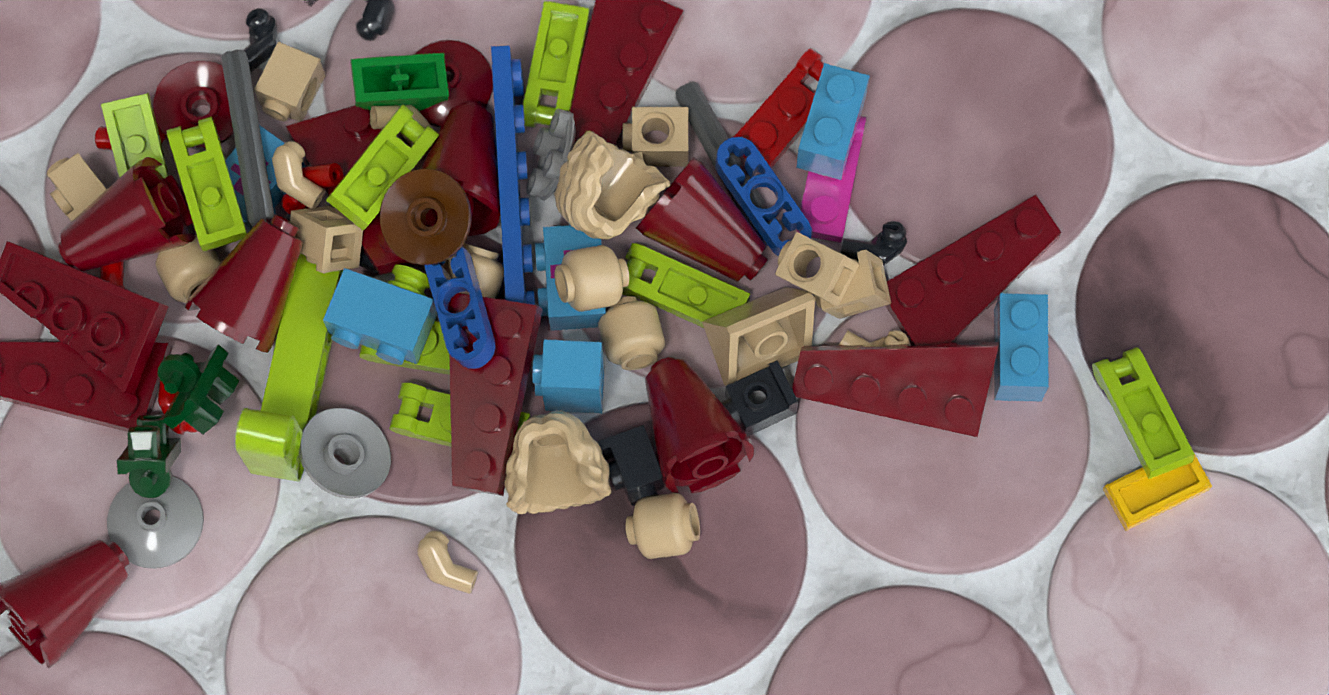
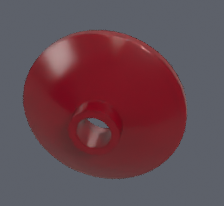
[414,40,493,127]
[153,60,234,149]

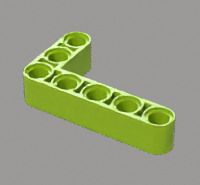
[235,253,343,482]

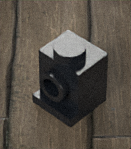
[721,360,798,436]
[598,425,664,506]

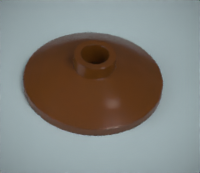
[380,169,471,265]

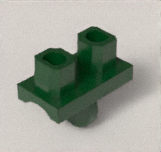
[158,344,240,435]
[117,415,181,498]

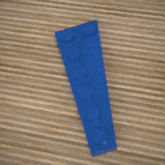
[491,45,535,305]

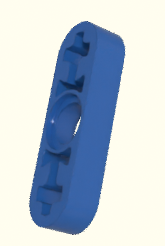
[715,137,812,257]
[424,246,495,369]

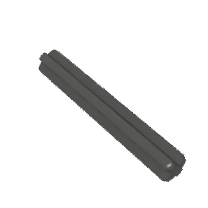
[221,49,274,227]
[676,81,773,244]

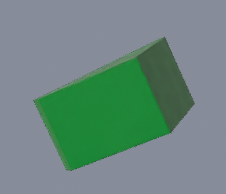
[350,53,449,111]

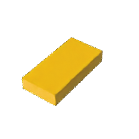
[1103,455,1212,531]

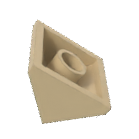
[702,287,815,386]

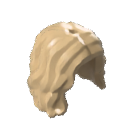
[555,131,670,240]
[505,410,611,514]

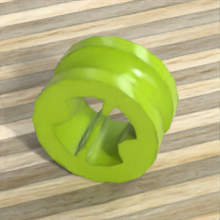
[387,265,430,297]

